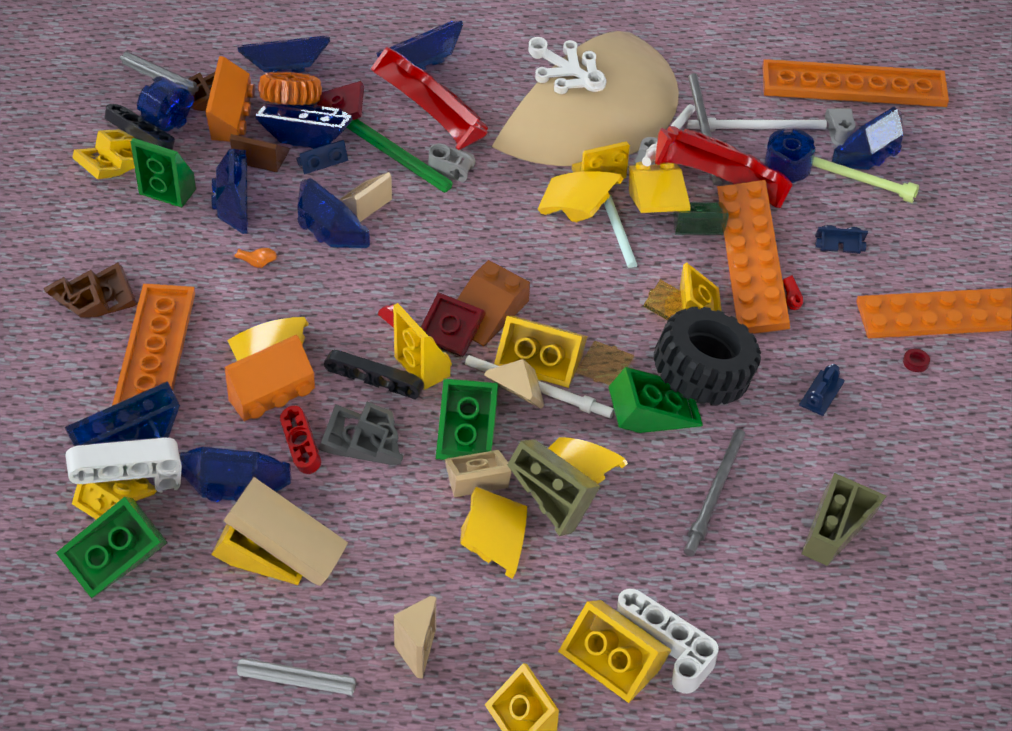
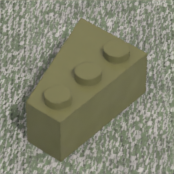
[507,439,601,536]
[801,473,887,566]

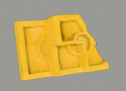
[73,129,136,179]
[538,171,623,222]
[227,317,309,361]
[548,437,628,484]
[460,487,527,579]

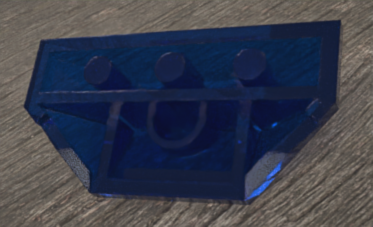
[376,20,463,70]
[236,35,330,73]
[255,103,352,149]
[832,107,903,170]
[211,149,248,234]
[297,178,370,248]
[65,381,180,446]
[179,447,292,502]

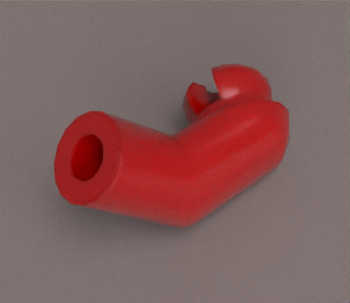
[783,275,803,310]

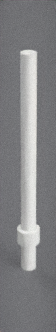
[642,104,695,166]
[687,118,827,131]
[465,355,614,419]

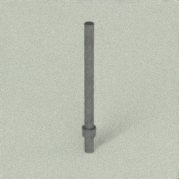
[688,73,723,186]
[684,429,745,557]

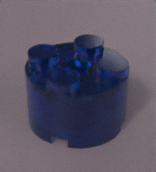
[137,76,194,132]
[764,129,816,183]

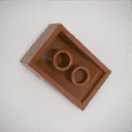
[457,260,530,346]

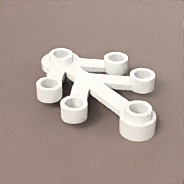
[528,37,606,94]

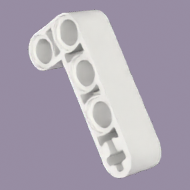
[65,438,182,493]
[617,589,718,694]

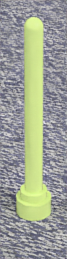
[807,156,919,203]

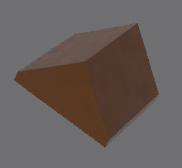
[230,134,291,172]

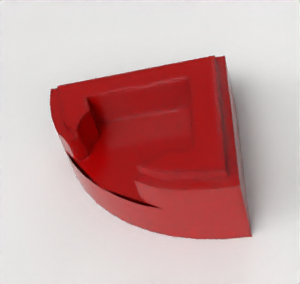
[378,304,395,328]

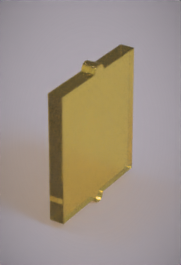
[643,279,683,320]
[576,341,634,385]

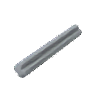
[237,658,356,695]

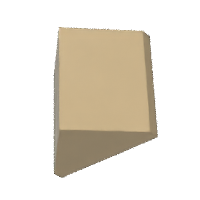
[331,172,392,224]
[484,359,544,409]
[445,450,511,497]
[394,596,436,679]

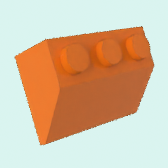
[206,56,255,142]
[224,334,315,421]

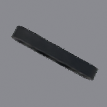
[104,104,175,150]
[324,350,424,399]

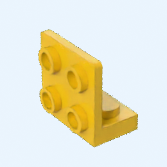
[572,141,630,179]
[72,478,157,519]

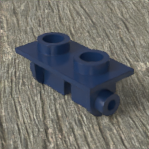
[296,140,349,175]
[815,225,868,254]
[799,364,845,416]

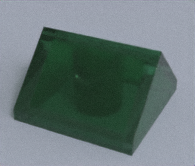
[673,202,729,235]

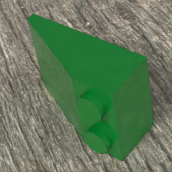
[130,138,196,208]
[608,367,703,433]
[435,379,499,460]
[56,497,168,598]

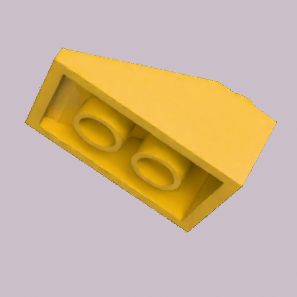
[629,162,690,213]
[393,303,452,390]
[211,524,302,585]

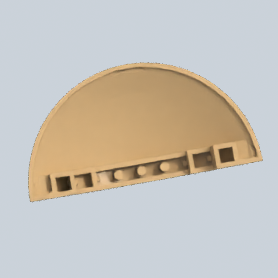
[492,31,679,166]

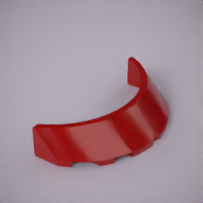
[371,47,489,150]
[655,126,792,208]

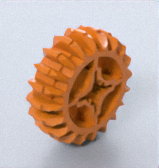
[258,72,322,105]

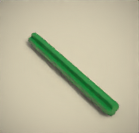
[345,119,453,193]

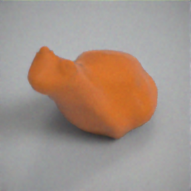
[234,248,277,268]

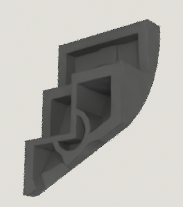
[318,401,403,465]

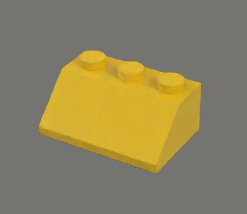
[494,316,588,388]
[558,600,671,703]

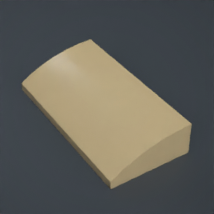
[223,477,348,586]

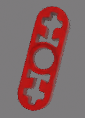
[280,405,321,474]

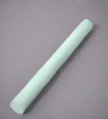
[604,195,637,268]

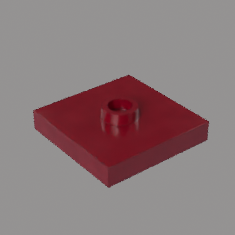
[315,81,364,128]
[421,292,486,357]

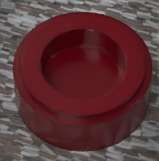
[903,349,930,372]

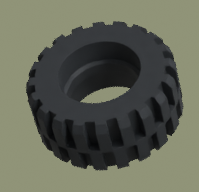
[653,307,761,406]

